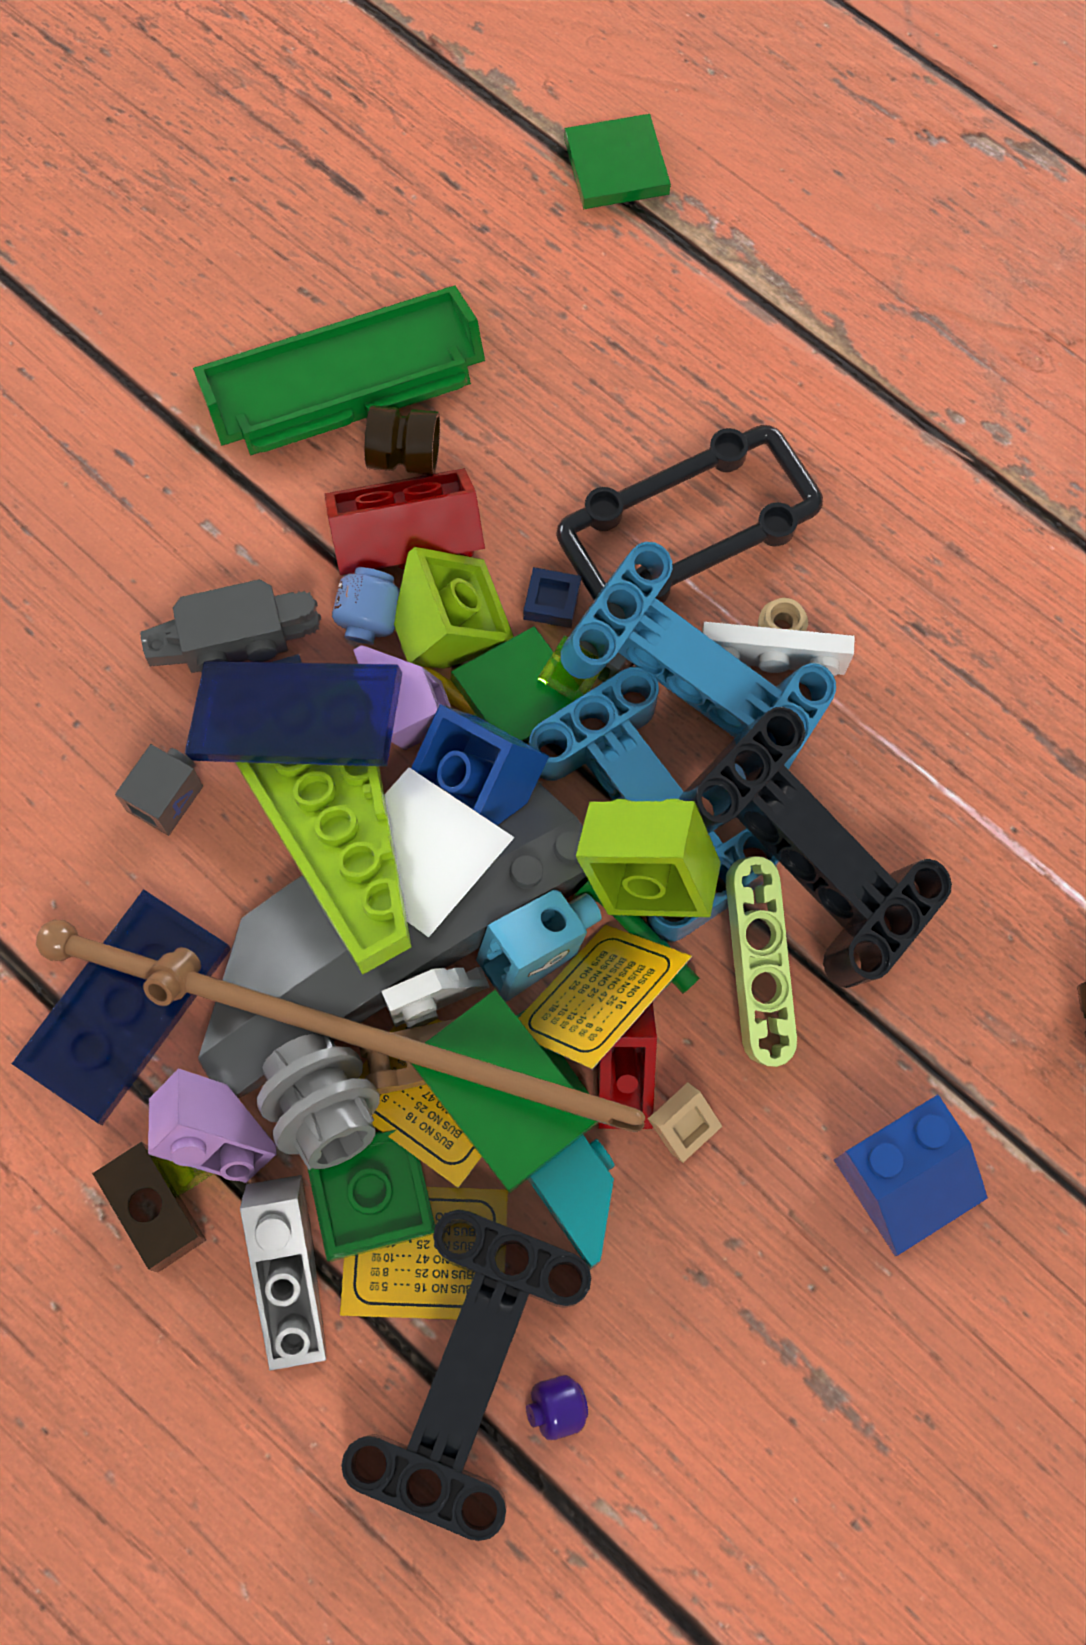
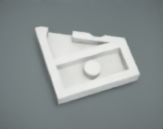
[382,967,490,1029]

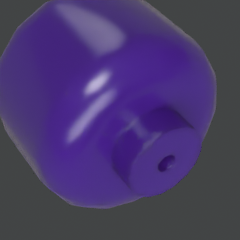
[526,1375,588,1440]

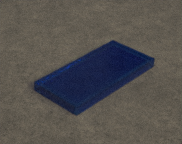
[185,662,402,766]
[11,889,231,1125]

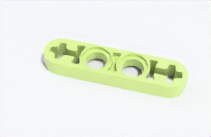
[726,856,797,1067]

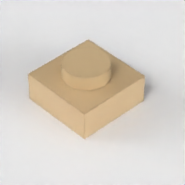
[648,1082,723,1163]

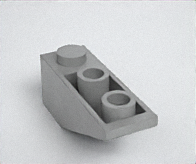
[240,1175,327,1371]

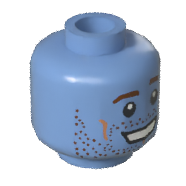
[332,567,400,645]

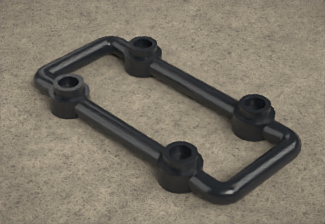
[556,425,823,603]

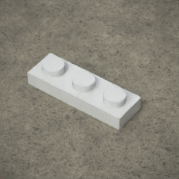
[702,622,855,676]

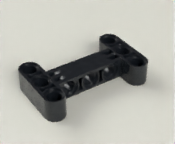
[679,707,952,988]
[341,1210,592,1541]

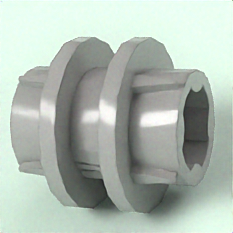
[257,1034,380,1170]

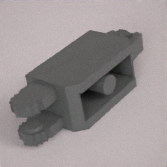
[140,579,321,673]

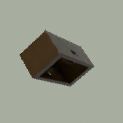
[92,1142,206,1273]

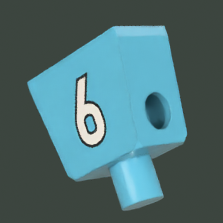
[476,890,602,1002]

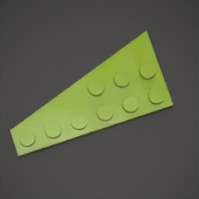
[226,678,412,975]

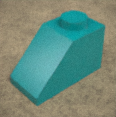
[527,1135,615,1270]

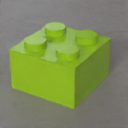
[576,799,721,917]

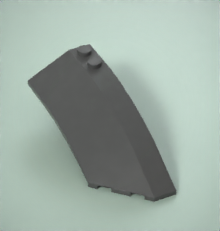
[198,782,589,1099]

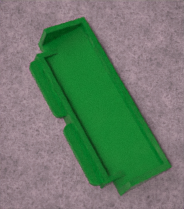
[193,285,485,456]

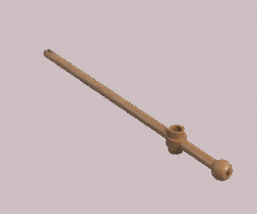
[36,920,645,1132]

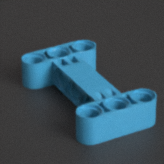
[561,542,836,780]
[529,667,779,942]

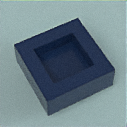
[523,567,581,628]

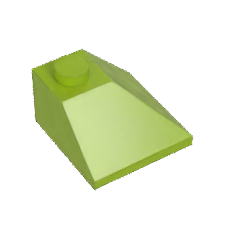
[394,547,514,669]

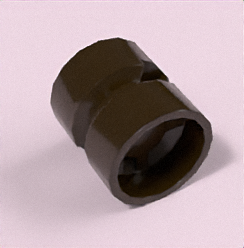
[364,405,440,475]

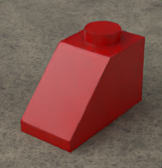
[598,1002,657,1129]

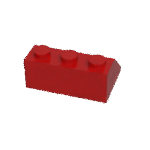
[324,468,485,575]

